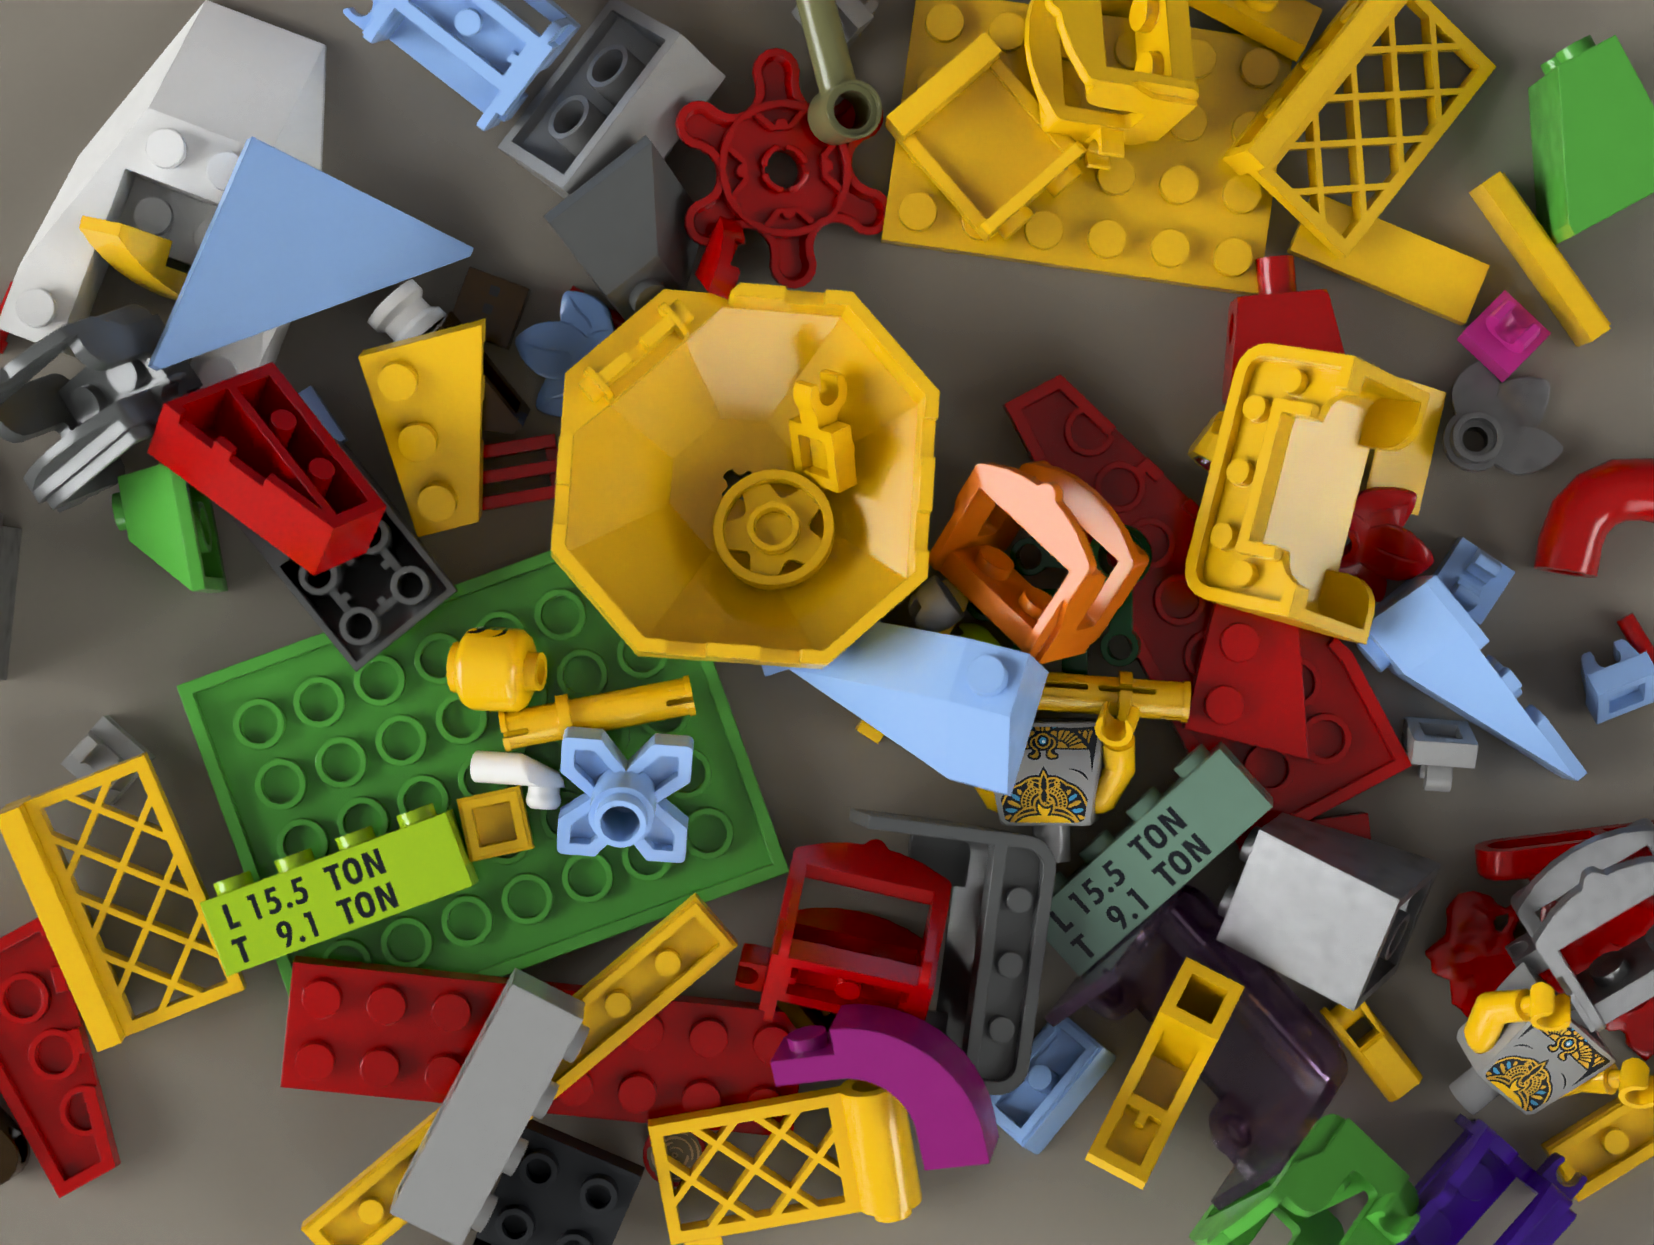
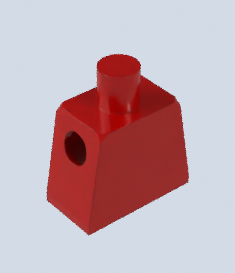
[1222,255,1345,405]

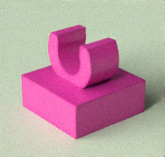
[1456,290,1551,383]

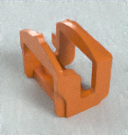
[929,460,1149,664]

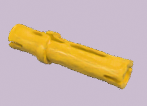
[1037,671,1191,723]
[498,675,696,752]

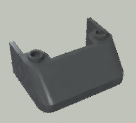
[849,808,1056,1095]

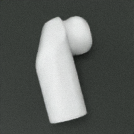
[470,750,565,810]

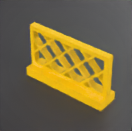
[1222,0,1497,259]
[0,752,247,1052]

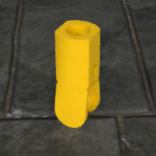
[1319,1001,1423,1102]

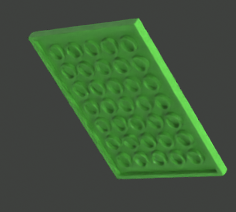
[176,550,789,996]

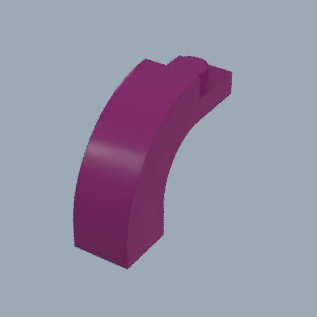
[771,1004,999,1171]

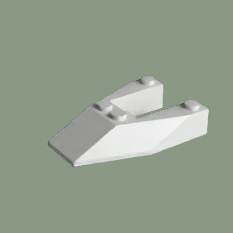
[0,0,327,389]

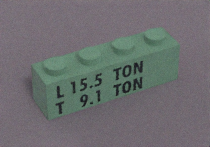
[1047,741,1273,977]

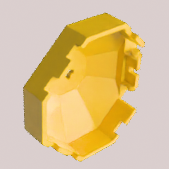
[551,282,940,669]

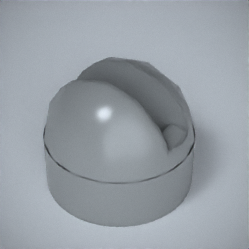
[908,575,965,633]

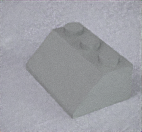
[498,0,726,199]

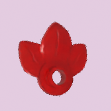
[1339,487,1434,602]

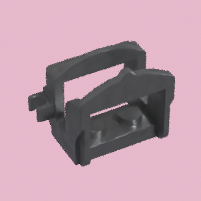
[1505,818,1654,1033]

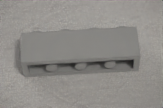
[390,968,590,1245]

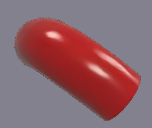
[1534,458,1654,578]

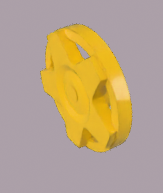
[713,469,835,590]

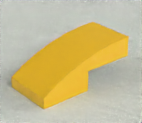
[79,215,188,300]

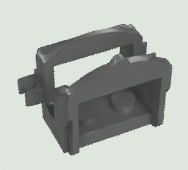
[0,305,203,512]

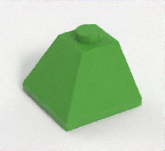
[112,464,228,593]

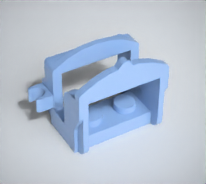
[343,0,581,132]

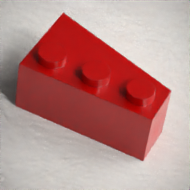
[147,362,387,576]

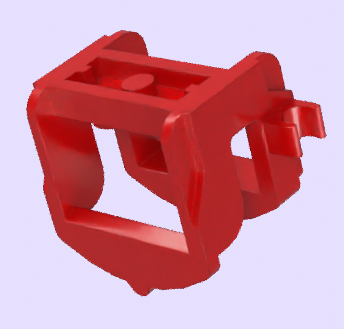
[734,839,952,1022]

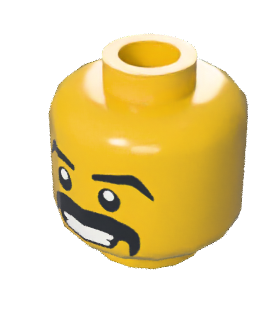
[446,626,547,713]

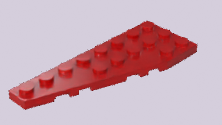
[1003,374,1412,853]

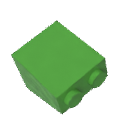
[1528,35,1654,245]

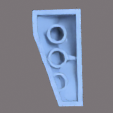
[1356,575,1587,781]
[789,622,1049,796]

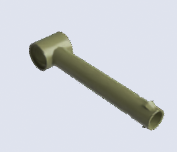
[796,0,882,145]

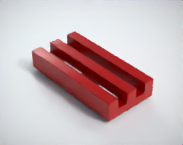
[482,434,558,511]

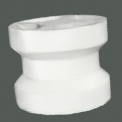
[367,279,446,342]

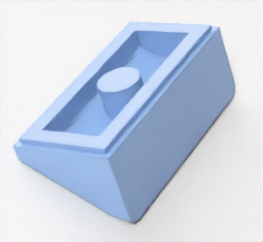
[990,1009,1116,1155]

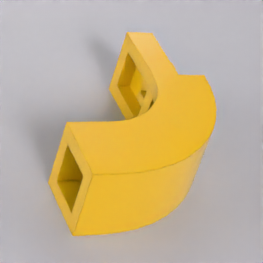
[1085,957,1245,1190]

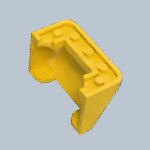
[1185,343,1431,645]

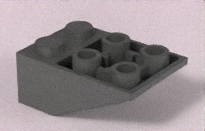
[234,439,458,672]

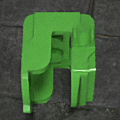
[1189,1114,1420,1245]

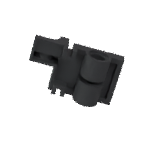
[473,1119,645,1245]

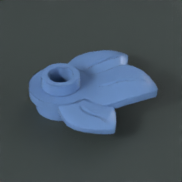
[515,291,615,417]

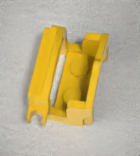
[1025,0,1199,171]

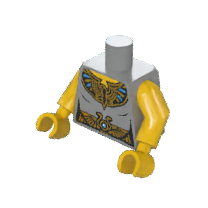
[973,701,1141,863]
[1449,962,1654,1115]

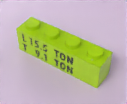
[200,803,479,976]

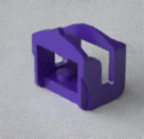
[1396,1114,1587,1245]

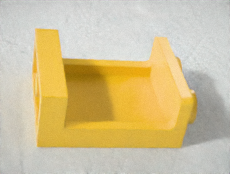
[885,31,1087,242]

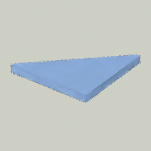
[147,137,474,371]

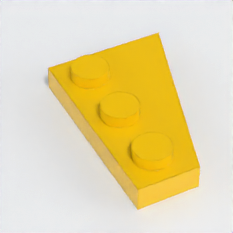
[358,318,486,537]

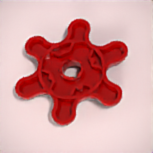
[675,48,887,289]

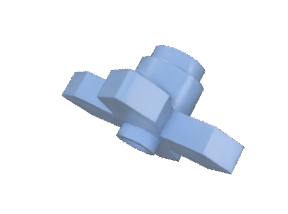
[557,726,694,863]

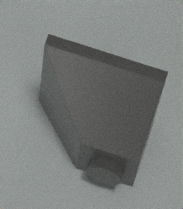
[544,135,699,322]

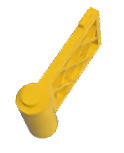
[648,1079,923,1245]

